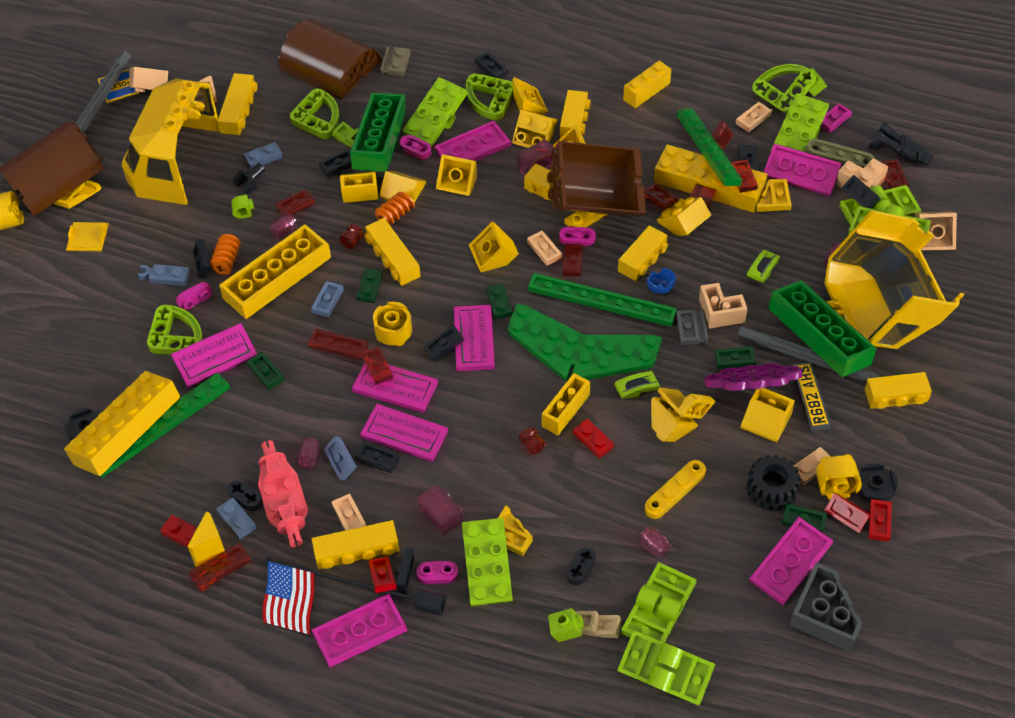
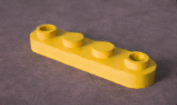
[645,460,706,519]

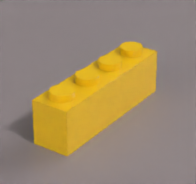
[217,73,257,135]
[365,218,421,286]
[312,520,400,569]

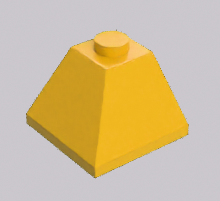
[469,222,519,272]
[651,397,698,442]

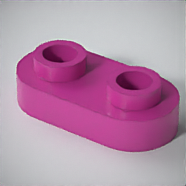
[400,135,432,159]
[559,227,596,246]
[176,282,212,310]
[416,561,459,584]

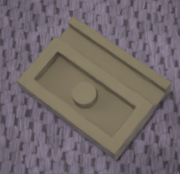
[380,47,411,77]

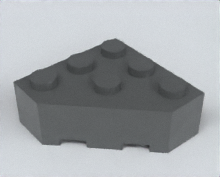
[789,562,862,652]

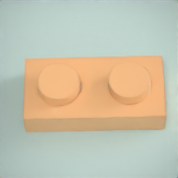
[736,102,772,133]
[527,231,562,266]
[793,447,830,485]
[331,494,367,531]

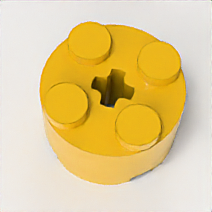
[0,191,24,231]
[373,302,412,346]
[816,454,862,499]

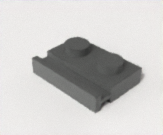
[676,309,709,345]

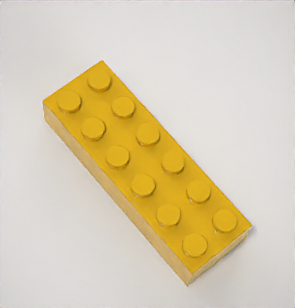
[654,144,768,213]
[219,225,331,319]
[64,371,180,476]

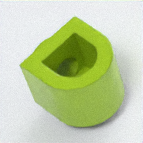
[231,195,254,219]

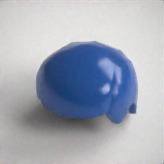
[646,268,676,294]

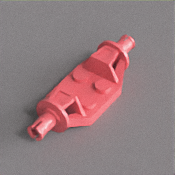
[258,440,308,547]

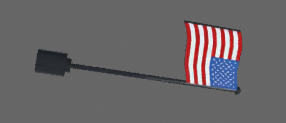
[263,557,446,636]

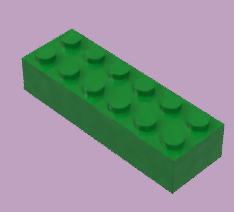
[350,92,406,172]
[768,280,877,377]

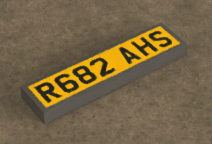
[792,362,831,432]

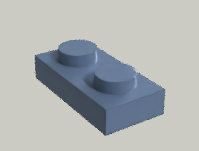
[244,142,283,169]
[311,281,344,318]
[324,436,356,480]
[216,498,257,540]

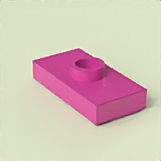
[820,103,852,134]

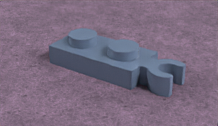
[137,264,190,286]

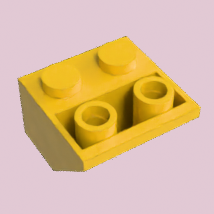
[512,110,558,153]
[340,171,378,203]
[657,197,711,236]
[740,388,795,443]

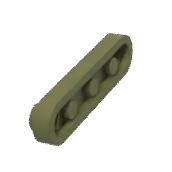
[806,138,875,168]

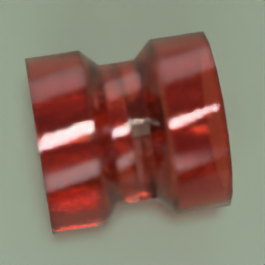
[339,224,364,249]
[519,427,546,455]

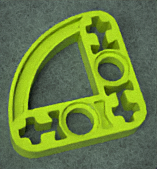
[752,64,816,114]
[466,74,513,120]
[290,89,340,139]
[147,305,203,355]

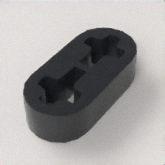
[228,480,262,511]
[567,548,596,585]

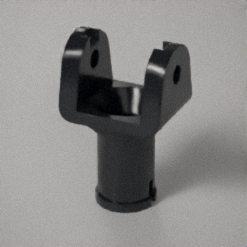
[233,162,266,194]

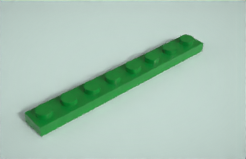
[676,108,742,186]
[528,273,677,327]
[100,372,230,478]

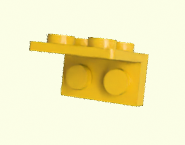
[657,388,715,419]

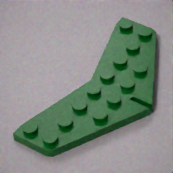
[508,303,662,382]

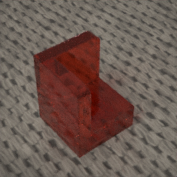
[690,183,716,211]

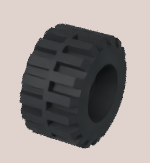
[746,455,801,511]

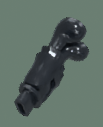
[869,122,933,166]

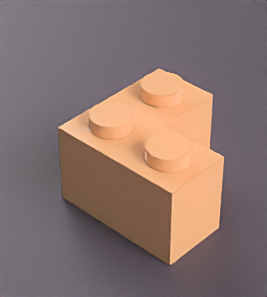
[836,158,888,188]
[699,283,747,329]

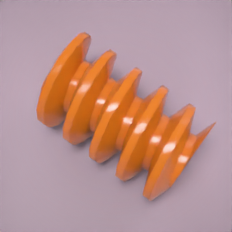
[375,191,415,225]
[210,234,241,275]

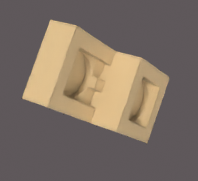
[576,611,622,638]

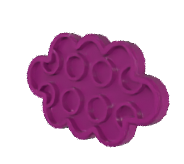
[704,363,802,391]

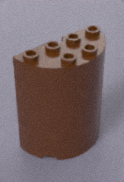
[278,19,382,100]
[0,120,105,216]
[547,141,646,217]

